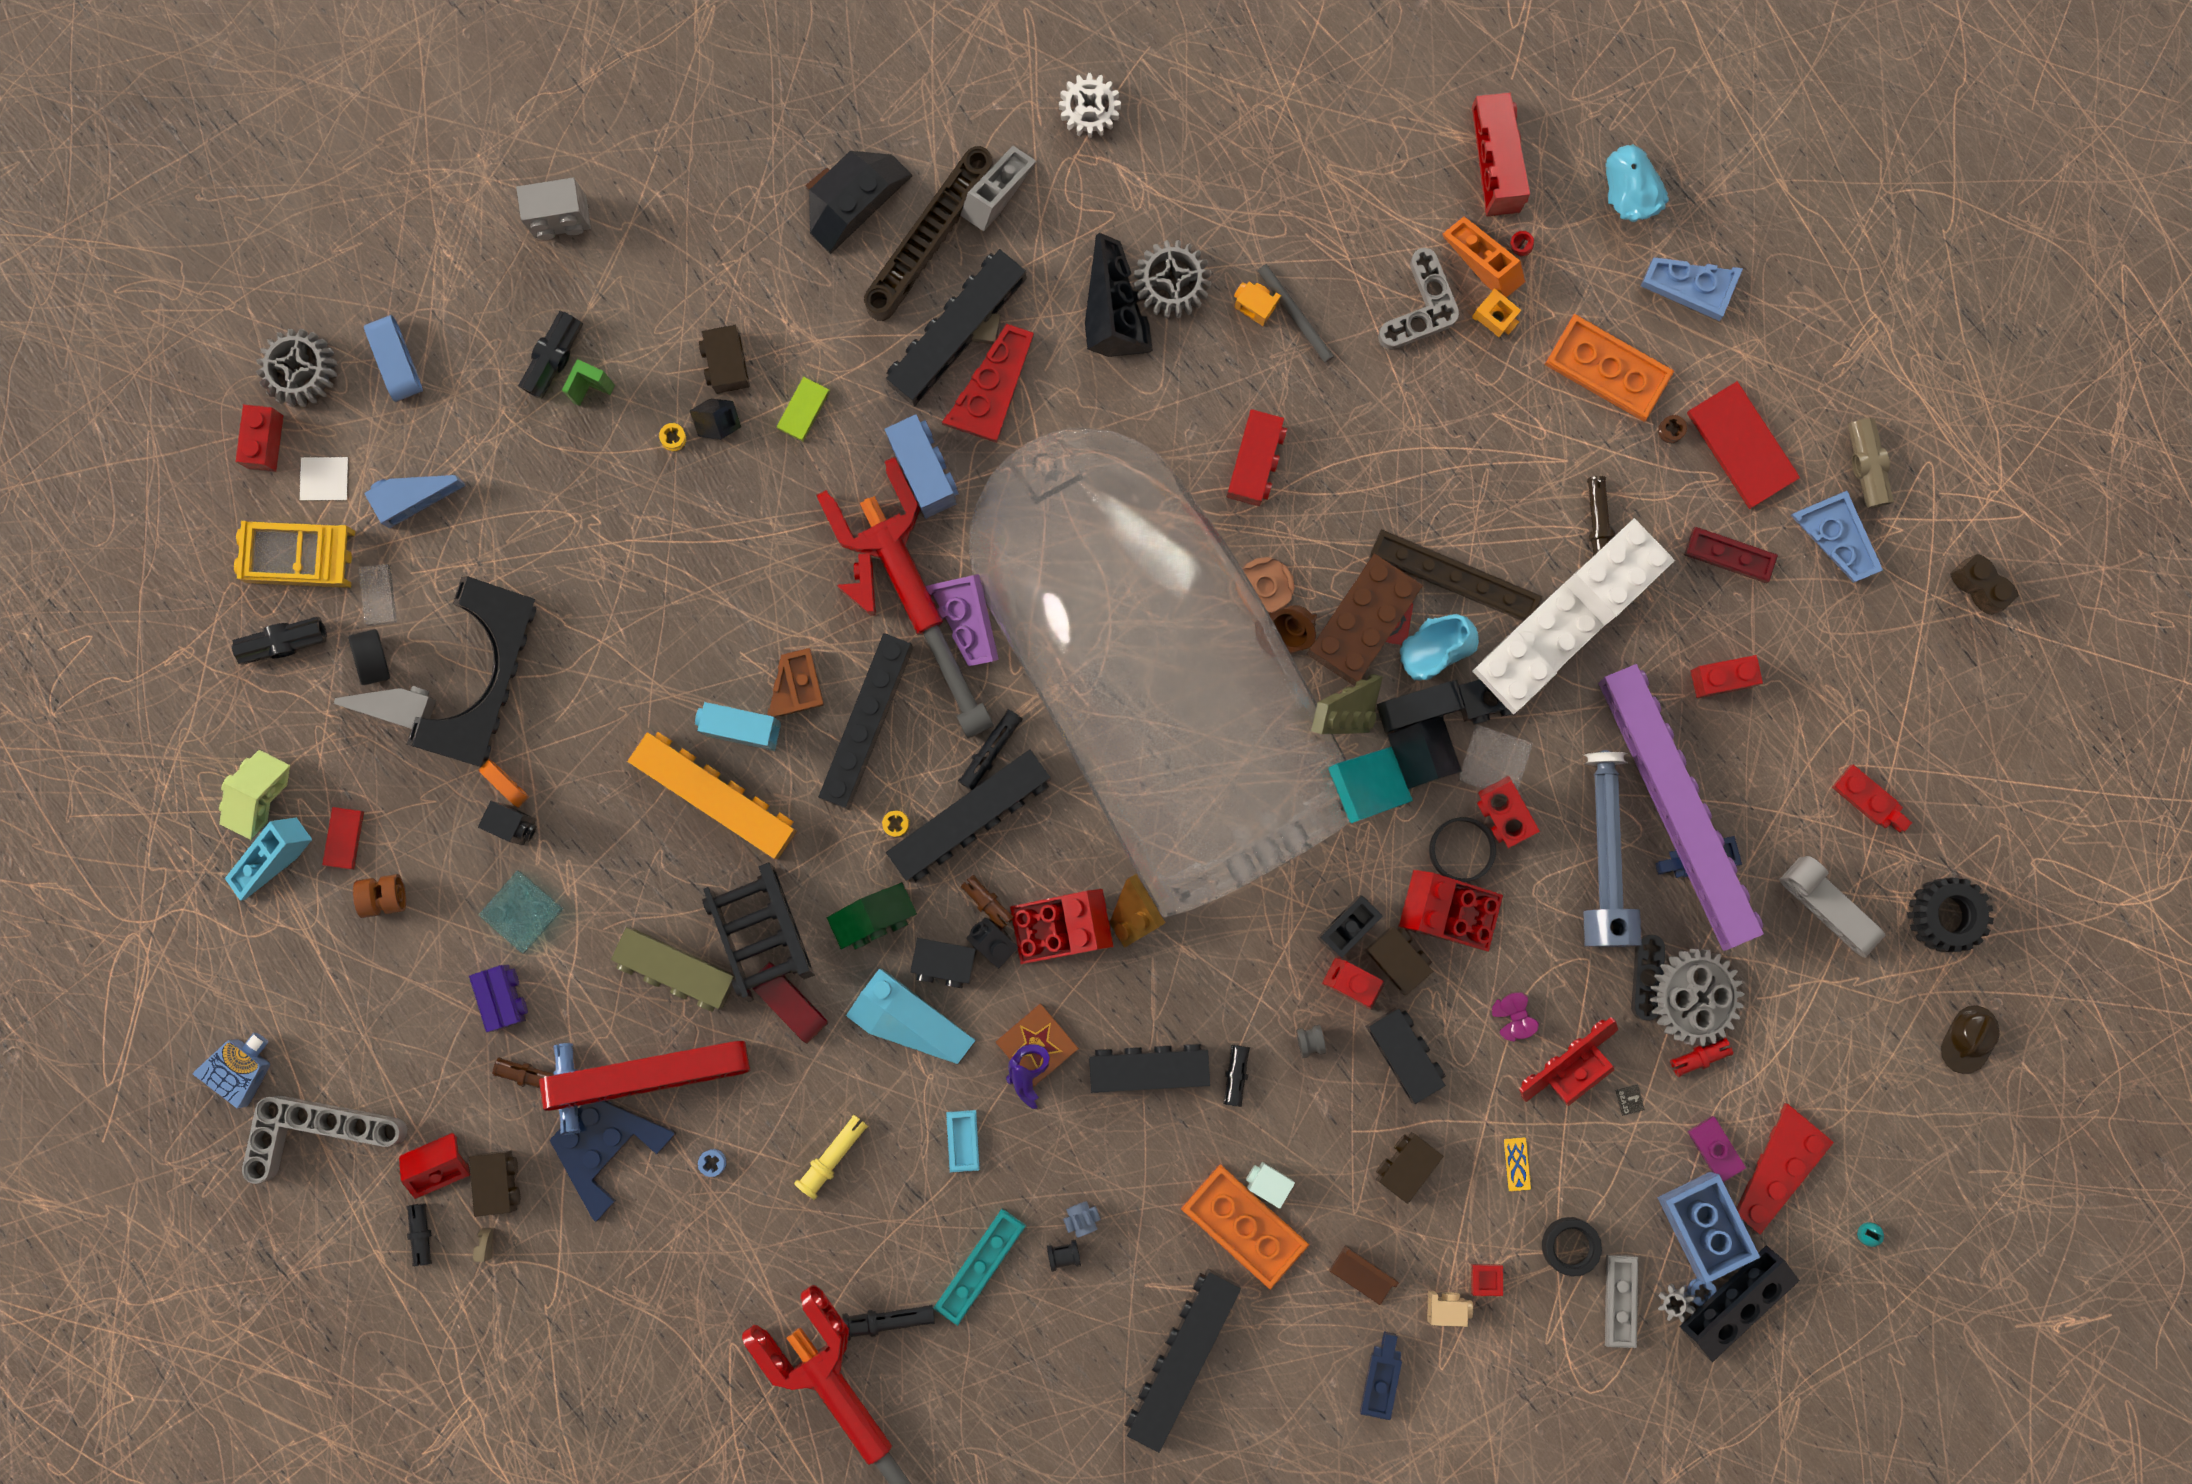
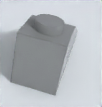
[960,146,1036,231]
[333,686,436,729]

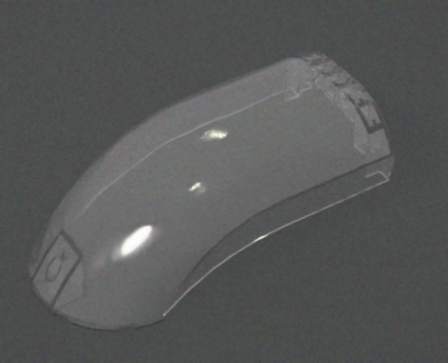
[969,428,1349,917]

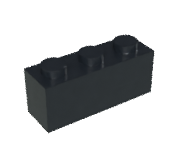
[1365,1008,1446,1104]

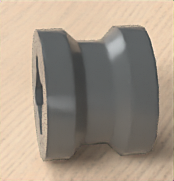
[1296,1024,1326,1058]

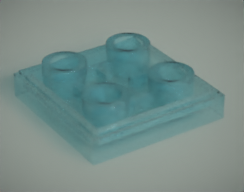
[478,870,563,954]

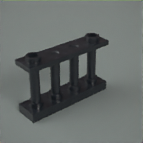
[702,862,815,1002]

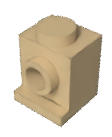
[1427,1291,1473,1327]

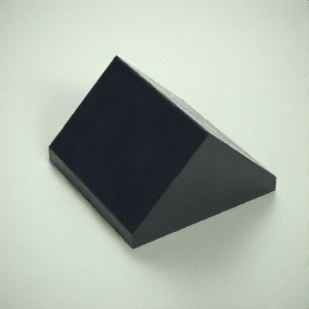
[1387,716,1462,789]

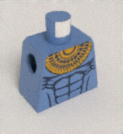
[193,1032,270,1108]

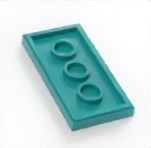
[1328,746,1413,823]

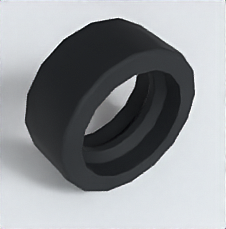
[1542,1217,1602,1277]

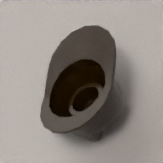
[1941,1005,2000,1074]

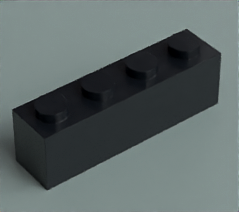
[1089,1044,1210,1093]

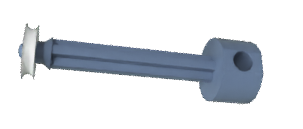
[1583,750,1642,947]

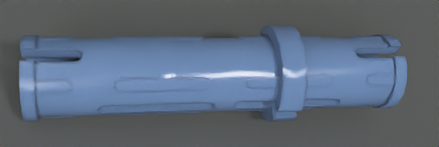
[553,1043,580,1135]

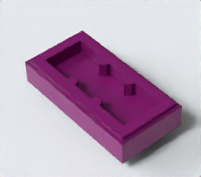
[1687,1116,1746,1182]

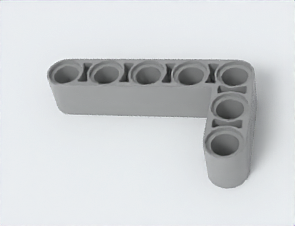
[242,1096,408,1184]

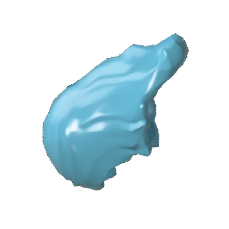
[1605,144,1669,222]
[1399,614,1479,681]

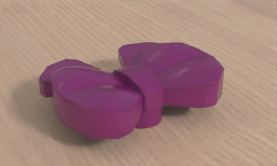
[1492,992,1539,1042]

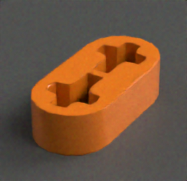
[478,759,529,808]

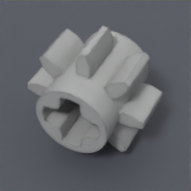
[1658,1283,1696,1322]

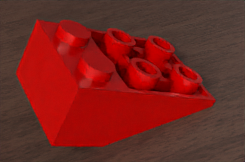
[1399,870,1503,952]
[1010,889,1114,964]

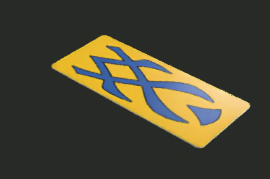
[1504,1137,1531,1191]

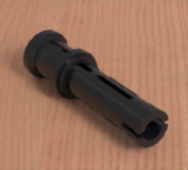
[842,1304,935,1341]

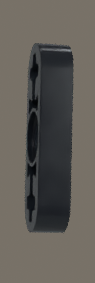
[1631,935,1665,1021]

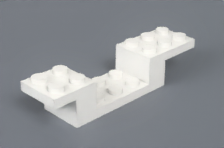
[1472,518,1675,714]

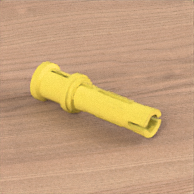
[794,1114,868,1200]

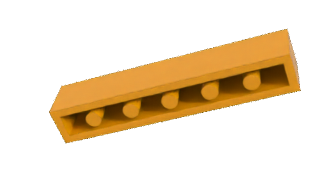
[627,732,797,860]

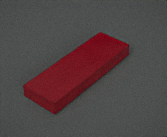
[1684,527,1778,584]

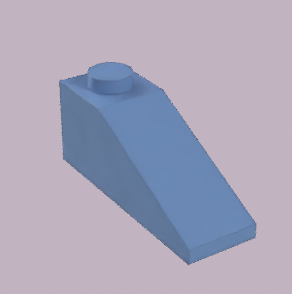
[364,475,465,528]

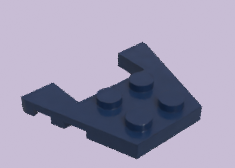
[550,1101,677,1222]

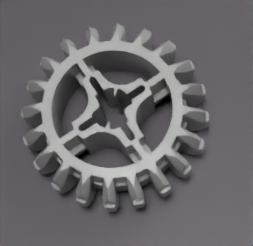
[1134,240,1211,319]
[256,329,338,407]

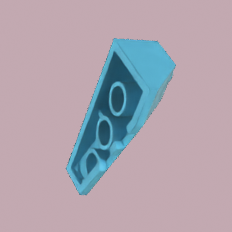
[846,969,976,1064]

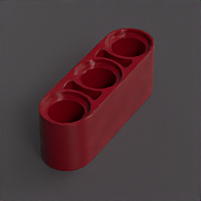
[752,961,828,1044]

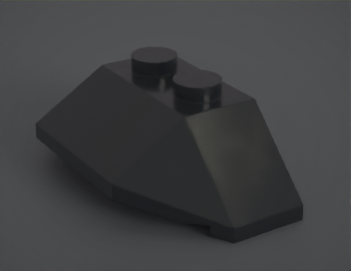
[809,150,912,254]

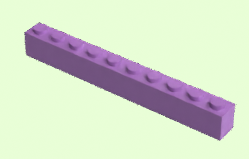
[1598,664,1764,951]

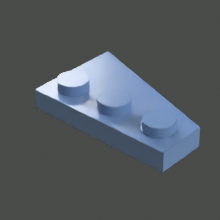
[1641,257,1743,321]
[1791,491,1883,583]

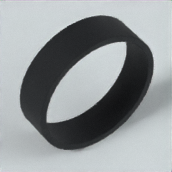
[1429,817,1496,882]

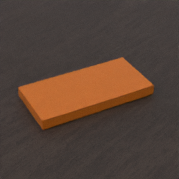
[1544,314,1674,422]
[1181,1164,1310,1290]

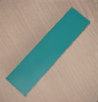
[933,1208,1026,1326]

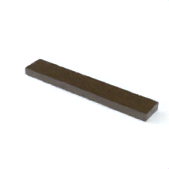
[1369,529,1543,621]

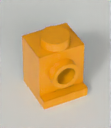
[1234,282,1281,326]
[1472,288,1521,338]

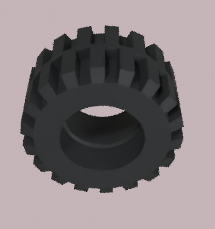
[1907,878,1994,952]

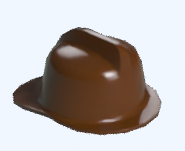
[1253,605,1317,655]

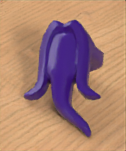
[1006,1044,1050,1109]

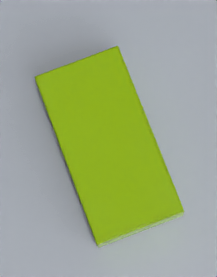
[777,376,830,442]

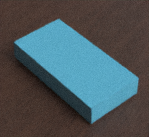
[946,1110,980,1172]

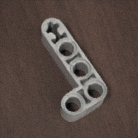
[1779,856,1886,958]

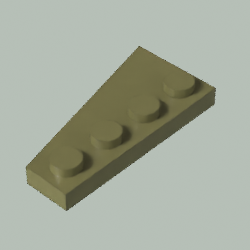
[1311,674,1383,734]

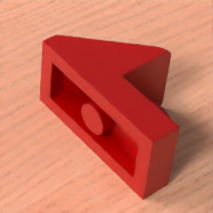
[837,553,876,616]

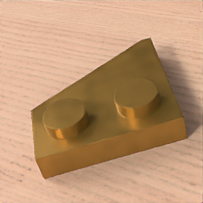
[1109,874,1166,948]

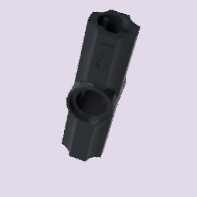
[518,311,583,399]
[231,616,327,665]

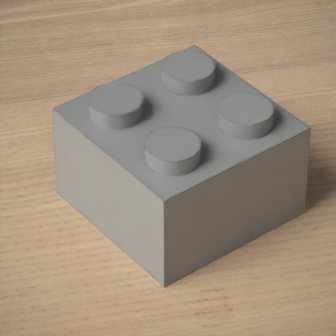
[516,177,591,240]

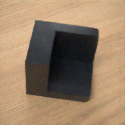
[690,399,741,440]

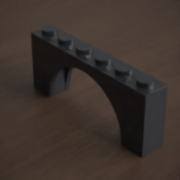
[406,576,536,767]

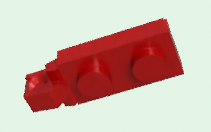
[1832,764,1912,833]

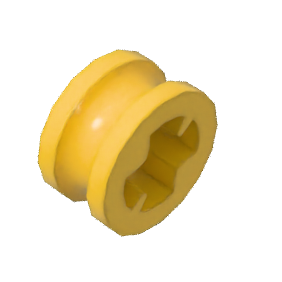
[659,423,686,451]
[882,810,910,837]

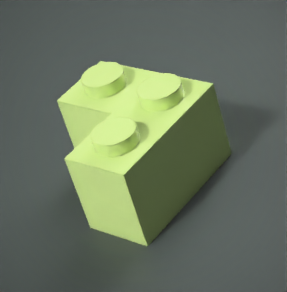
[219,750,290,840]

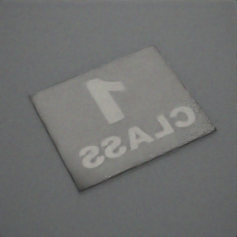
[1615,1084,1645,1116]

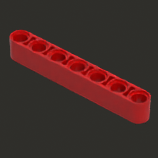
[539,1041,751,1111]

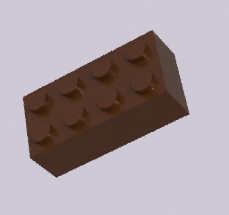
[1307,553,1423,686]

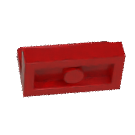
[399,1133,470,1199]

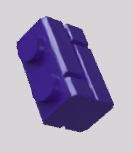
[469,965,528,1033]

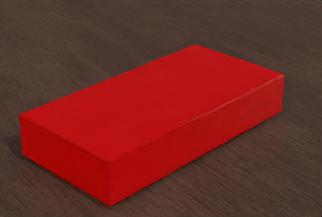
[322,807,364,870]

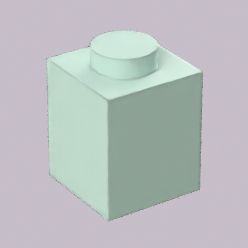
[1246,1162,1295,1208]

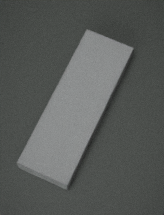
[1605,1255,1638,1348]

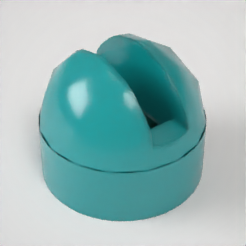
[1857,1222,1884,1247]

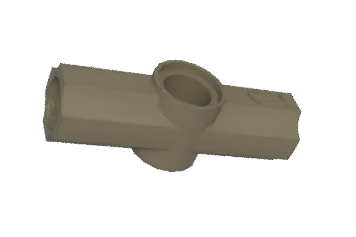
[1848,418,1894,508]

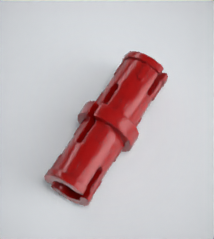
[1670,1038,1733,1078]

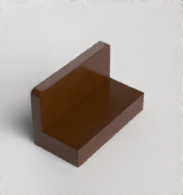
[1329,1245,1399,1305]

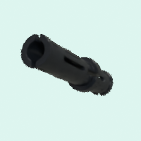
[958,709,1023,791]

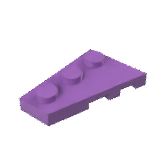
[926,574,999,666]

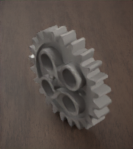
[1650,949,1744,1046]

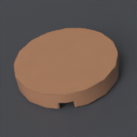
[1236,557,1295,616]

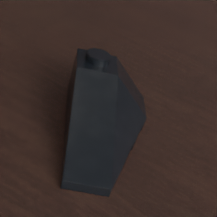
[1085,233,1153,357]

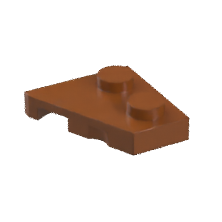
[767,648,824,718]

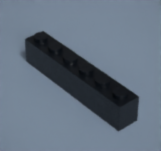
[886,249,1027,407]
[818,633,913,810]
[886,749,1051,883]
[1124,1269,1241,1453]

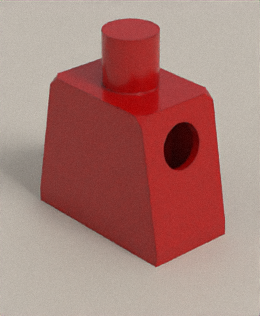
[1322,958,1385,1010]

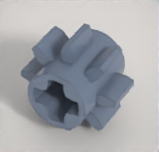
[1063,1201,1101,1238]

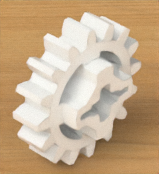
[1059,73,1121,138]

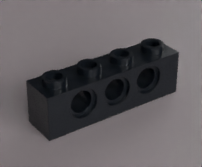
[1679,1245,1800,1363]

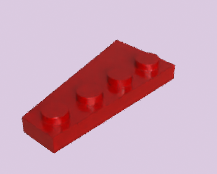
[942,324,1034,443]
[1736,1103,1834,1234]

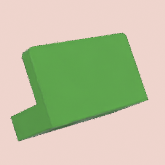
[562,359,615,406]

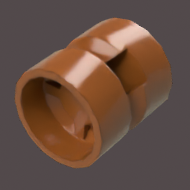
[353,874,406,918]

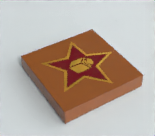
[996,1003,1079,1087]

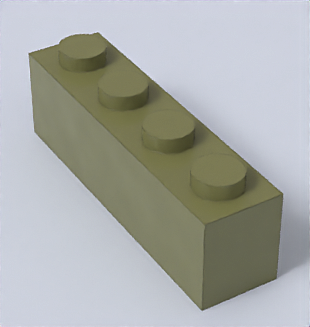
[611,927,736,1012]

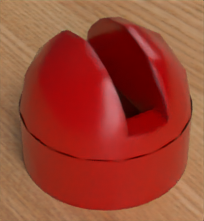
[1511,231,1534,257]

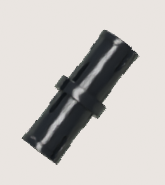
[1223,1045,1250,1107]
[406,1203,432,1266]

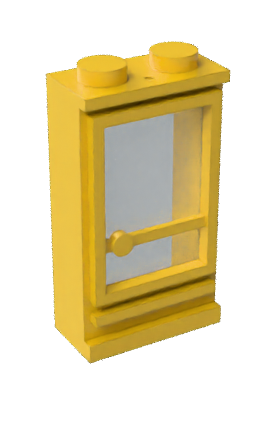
[234,521,355,588]

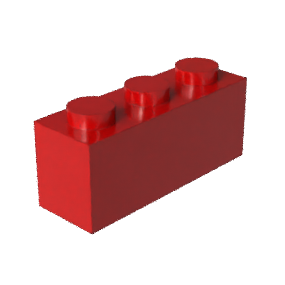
[1226,409,1287,507]

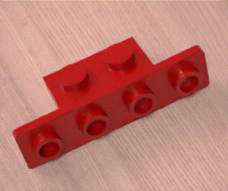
[1519,1017,1618,1106]

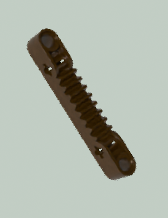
[864,146,993,321]

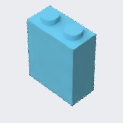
[695,702,781,751]

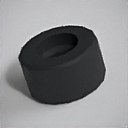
[348,629,390,685]

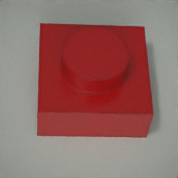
[1471,1264,1503,1296]

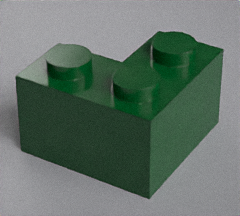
[826,882,917,950]

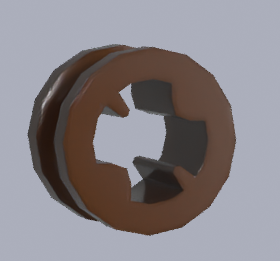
[1658,415,1687,444]

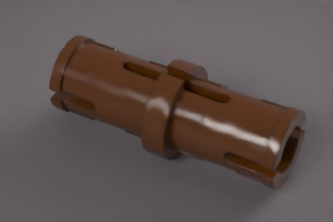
[960,875,1014,930]
[492,1057,553,1088]

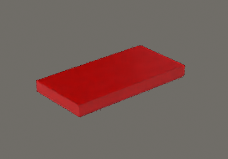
[1687,381,1800,509]

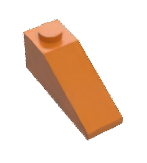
[1443,216,1526,298]

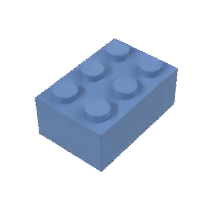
[884,414,959,519]
[1657,1172,1760,1284]

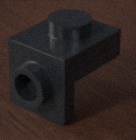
[966,918,1019,969]

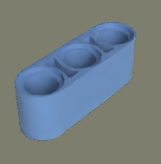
[364,315,423,402]

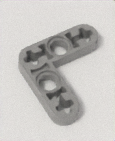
[1378,248,1459,350]

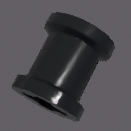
[1047,1239,1081,1272]

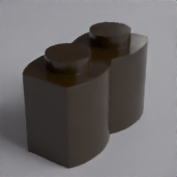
[1950,554,2019,615]

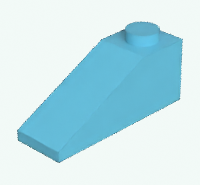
[225,817,312,901]

